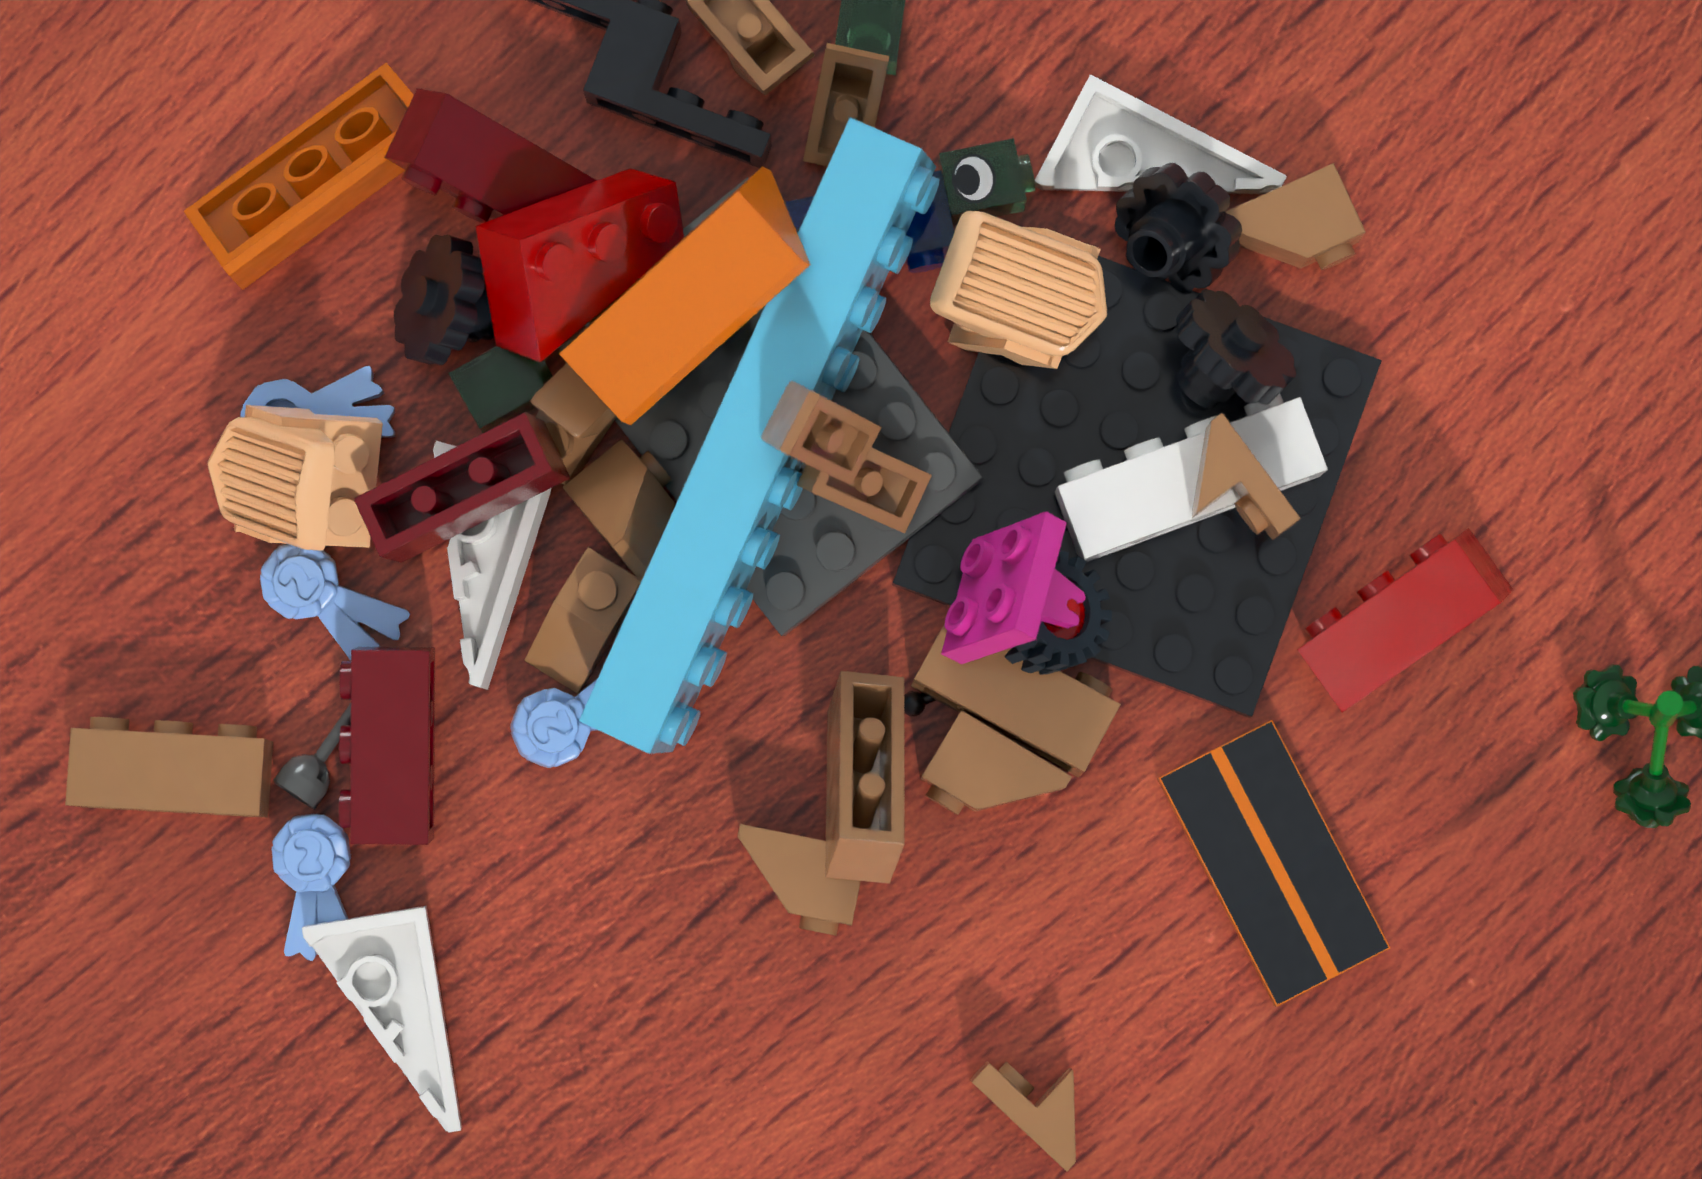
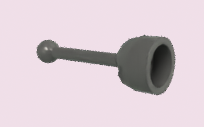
[273,703,351,810]

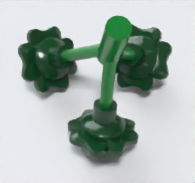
[1573,664,1702,828]

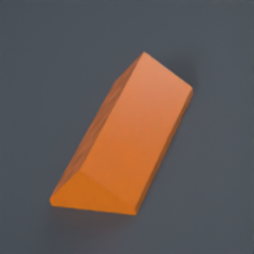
[183,62,414,290]
[559,166,811,426]

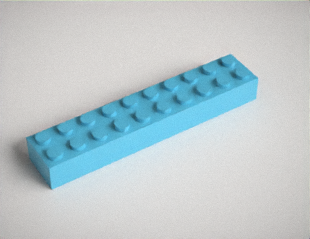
[579,117,940,754]

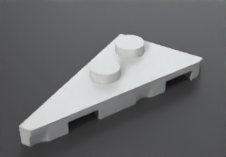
[1033,75,1287,194]
[433,441,552,690]
[302,906,462,1133]

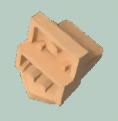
[930,211,1107,369]
[207,405,383,551]

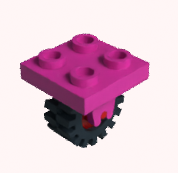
[941,512,1112,675]

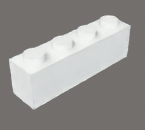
[1054,393,1328,562]

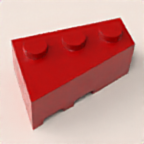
[476,168,684,362]
[1297,528,1513,713]

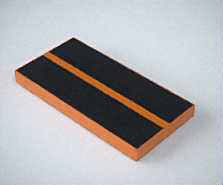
[1157,720,1390,1007]

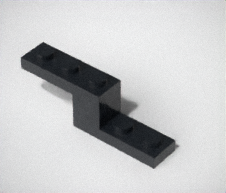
[526,0,772,168]

